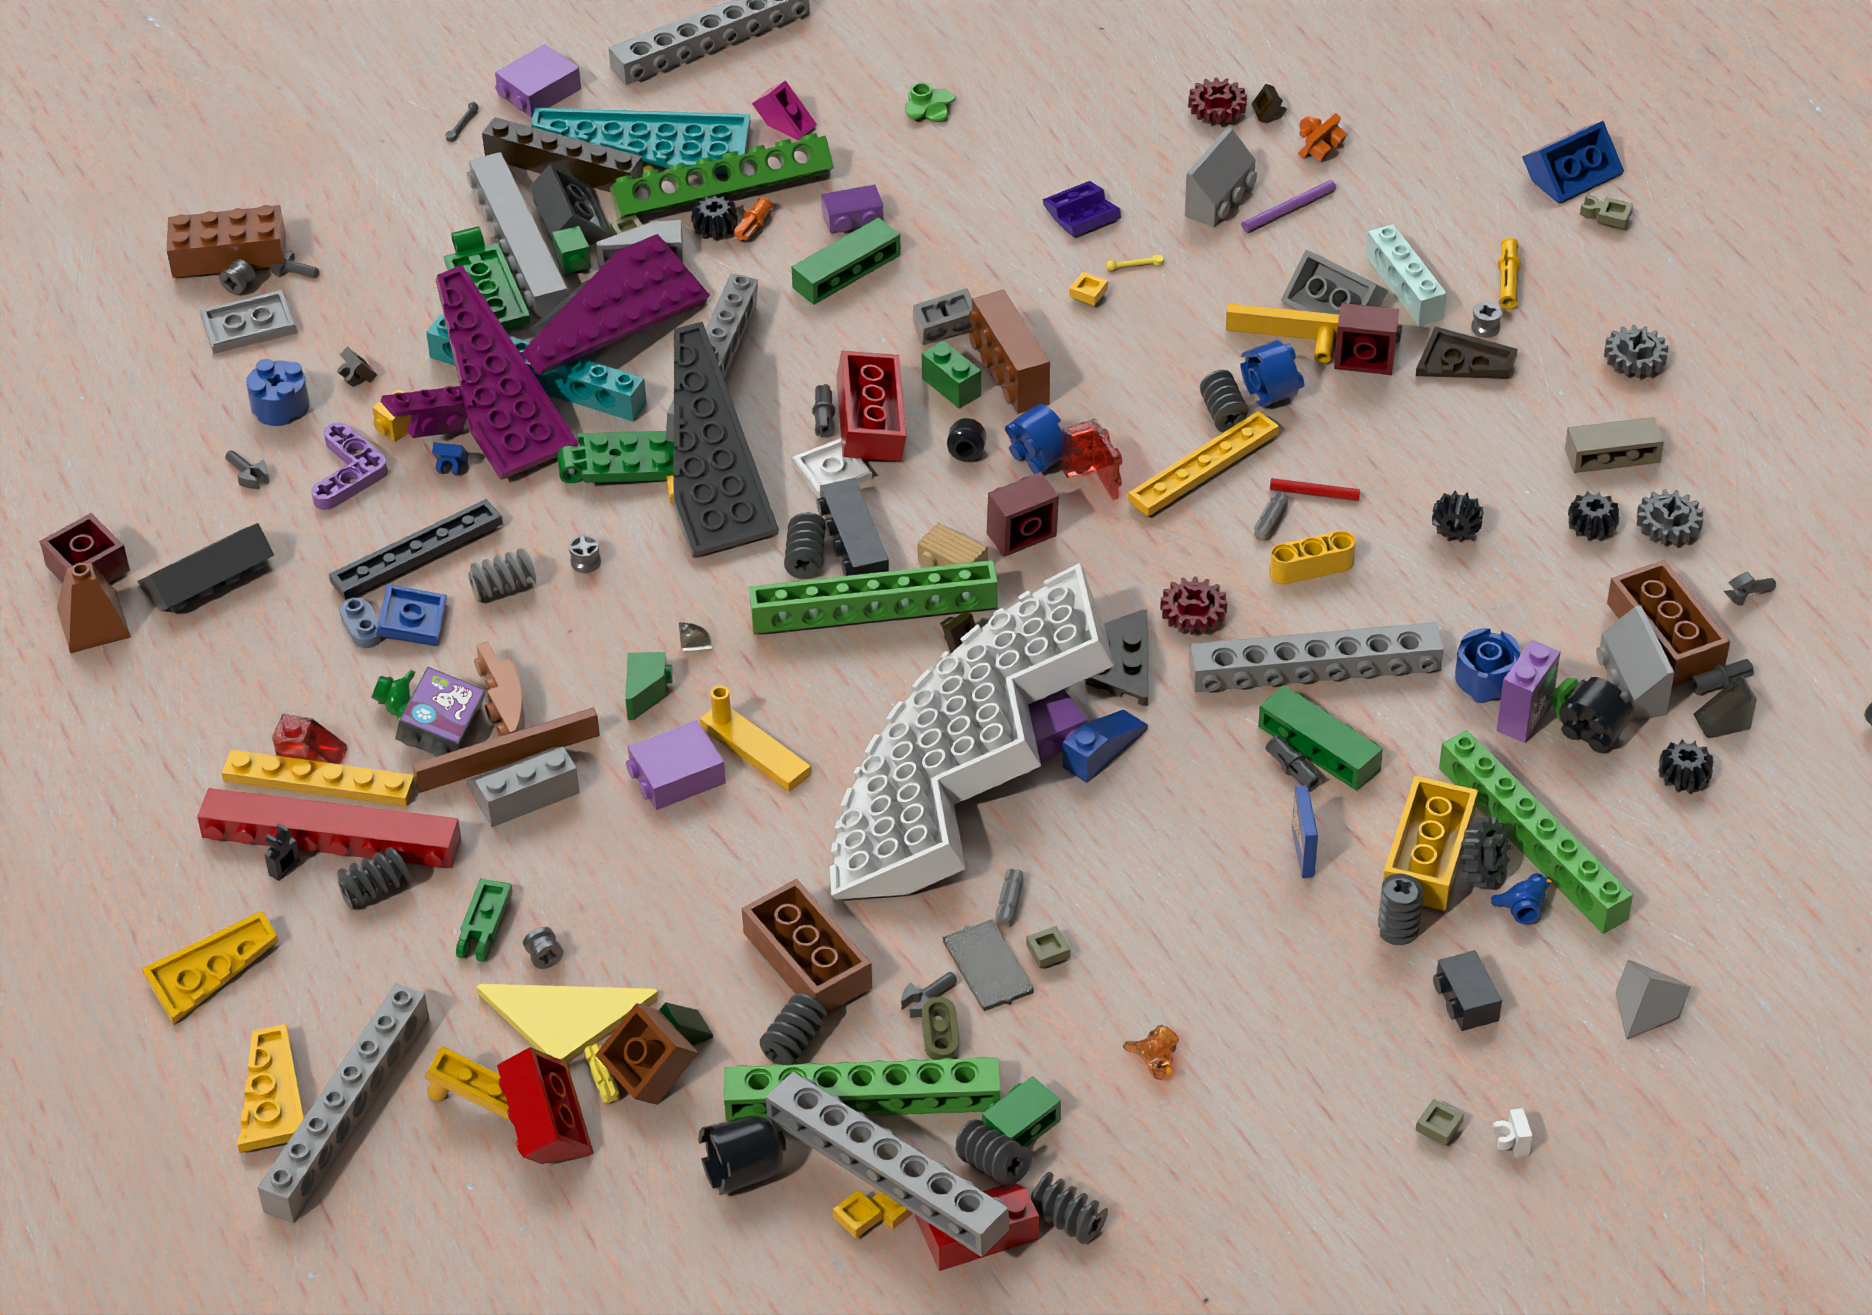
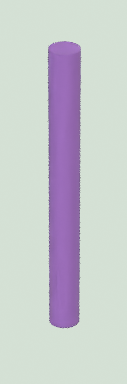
[1241,180,1336,232]

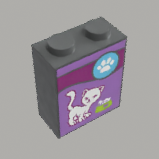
[395,666,486,757]

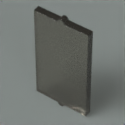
[943,919,1034,1011]

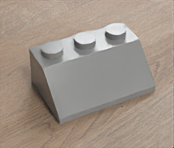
[1185,127,1257,227]
[1280,250,1388,315]
[1596,605,1674,722]
[466,747,580,827]

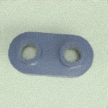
[340,598,383,648]

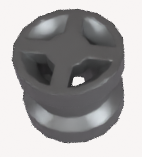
[219,259,256,295]
[1471,301,1502,338]
[569,535,601,573]
[523,927,563,969]

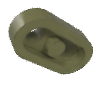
[921,997,959,1060]

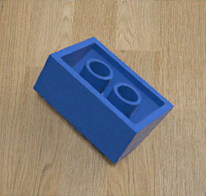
[1522,121,1624,203]

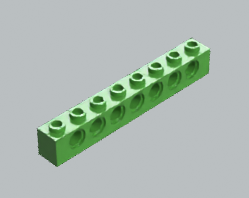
[610,133,834,220]
[749,560,998,634]
[1439,730,1633,934]
[724,1057,1000,1121]

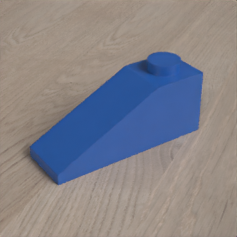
[1062,709,1148,783]

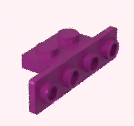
[380,386,467,438]

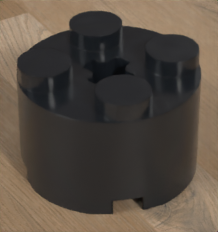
[1559,677,1634,753]

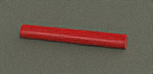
[1270,478,1360,501]

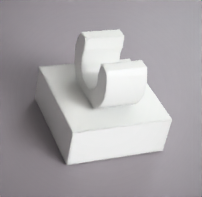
[1492,1108,1532,1158]

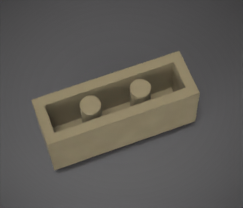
[1565,417,1664,473]

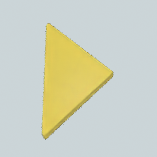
[476,984,659,1063]

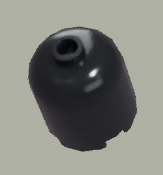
[698,1115,786,1195]

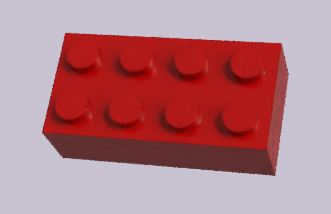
[836,350,907,461]

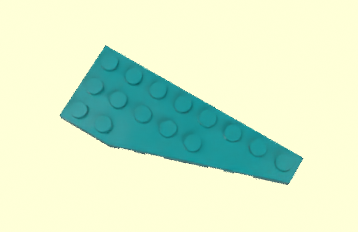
[531,108,751,175]

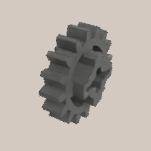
[1604,325,1668,378]
[1636,489,1704,546]
[1460,817,1511,888]

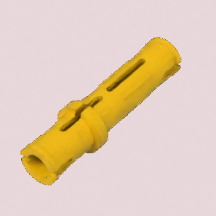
[1498,238,1521,309]

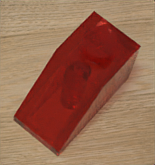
[272,714,348,764]

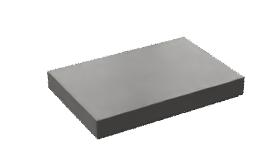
[200,290,297,354]

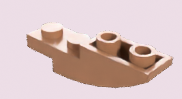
[474,641,525,737]

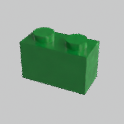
[921,340,981,409]
[982,1076,1061,1147]

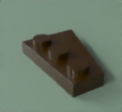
[1416,326,1518,378]

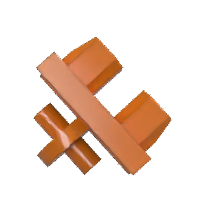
[1298,113,1348,162]

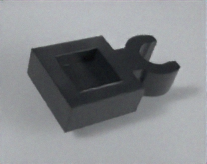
[265,823,300,881]

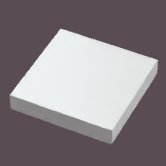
[792,438,872,498]

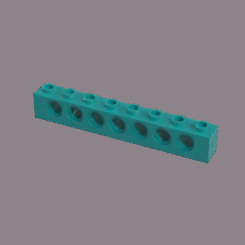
[426,314,647,421]

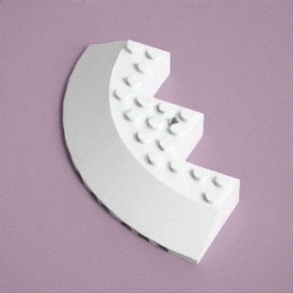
[830,563,1114,900]

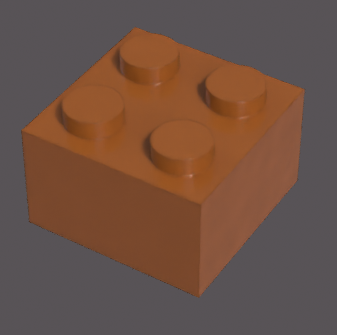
[595,1003,698,1105]

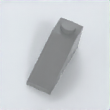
[597,220,683,267]

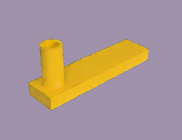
[1226,303,1339,364]
[700,685,812,791]
[424,1045,510,1121]

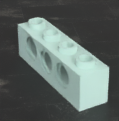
[1366,224,1447,327]

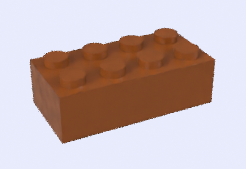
[167,205,286,278]
[969,289,1050,414]
[1607,559,1730,686]
[742,879,873,1013]

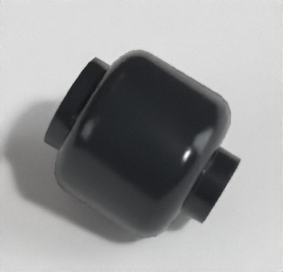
[947,418,987,462]

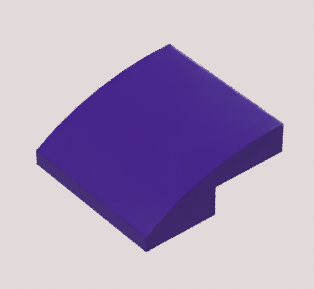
[1042,181,1121,237]

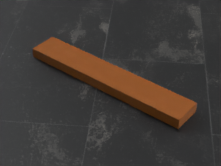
[413,707,600,793]

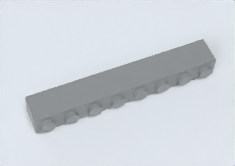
[467,152,568,318]

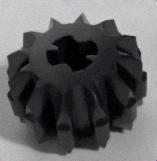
[691,195,739,240]
[1432,490,1484,542]
[1568,491,1620,541]
[1658,739,1714,794]

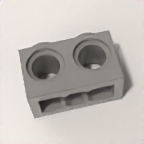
[913,288,972,345]

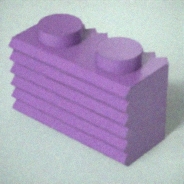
[821,184,884,234]

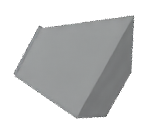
[1616,960,1691,1040]

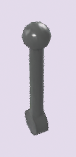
[445,102,478,142]

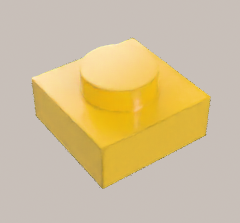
[1069,272,1108,306]
[832,1190,882,1238]
[870,1192,913,1229]

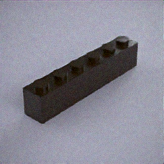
[482,117,643,194]

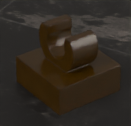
[1251,84,1287,123]
[337,346,377,387]
[940,611,976,653]

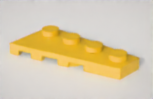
[237,1024,304,1153]

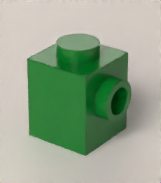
[552,226,591,274]

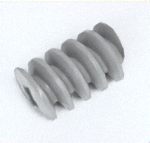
[468,548,536,602]

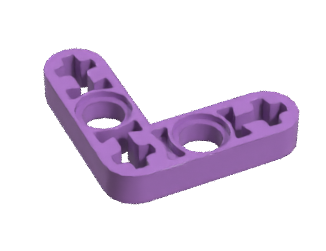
[311,422,387,510]

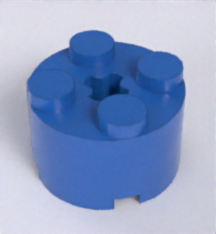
[1240,340,1305,407]
[246,359,310,426]
[1005,404,1073,474]
[1455,628,1521,703]

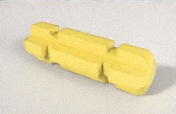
[584,1044,620,1104]

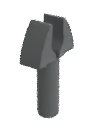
[268,251,319,278]
[225,450,269,489]
[1724,572,1776,605]
[901,972,957,1018]

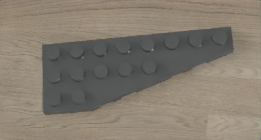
[673,321,779,558]

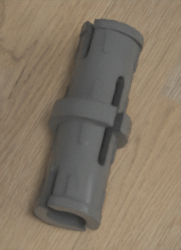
[1265,735,1322,792]

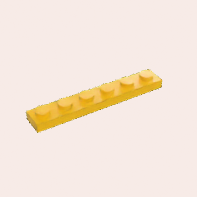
[1128,410,1279,517]
[221,749,416,807]

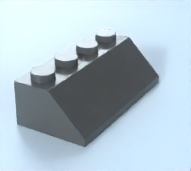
[137,523,274,613]

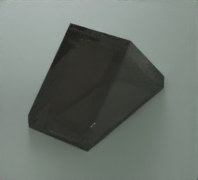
[1693,675,1757,738]

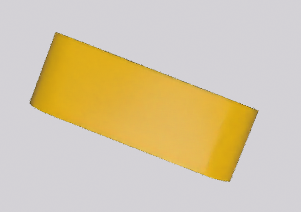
[1269,531,1356,584]

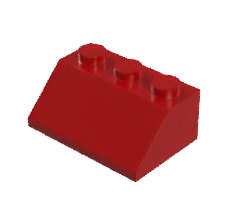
[497,1047,594,1164]
[915,1183,1039,1271]

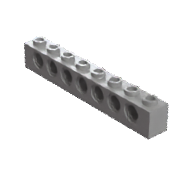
[608,0,810,85]
[666,273,758,442]
[1189,622,1444,692]
[257,983,429,1223]
[765,1072,1009,1257]

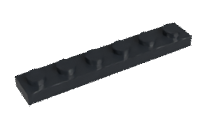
[329,499,503,600]

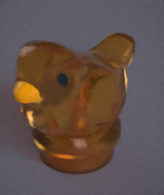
[1123,1025,1179,1080]

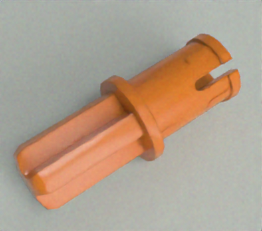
[734,197,773,242]

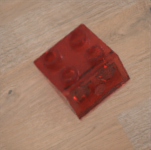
[1062,418,1123,500]

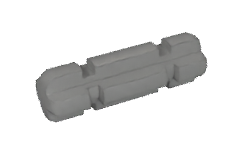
[1253,491,1288,540]
[995,868,1023,926]

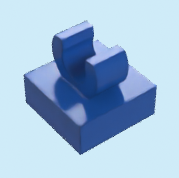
[432,442,469,476]

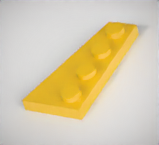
[142,911,278,1025]

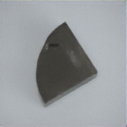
[679,622,712,652]

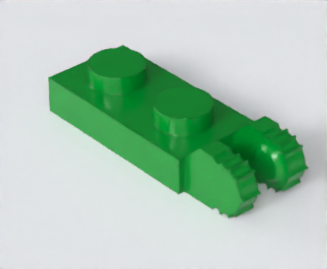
[456,878,513,962]

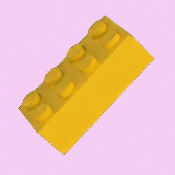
[1383,776,1478,911]

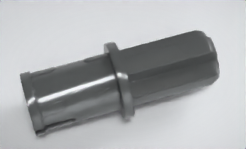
[812,384,835,438]
[1690,659,1754,695]

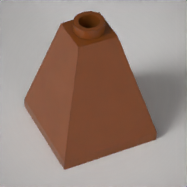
[57,562,131,653]

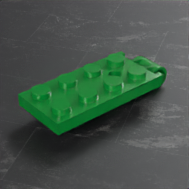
[444,226,531,330]
[557,431,674,484]

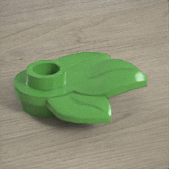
[905,82,956,122]

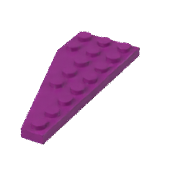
[522,234,710,375]
[436,265,579,480]

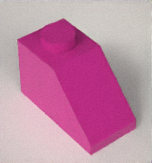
[752,80,817,140]

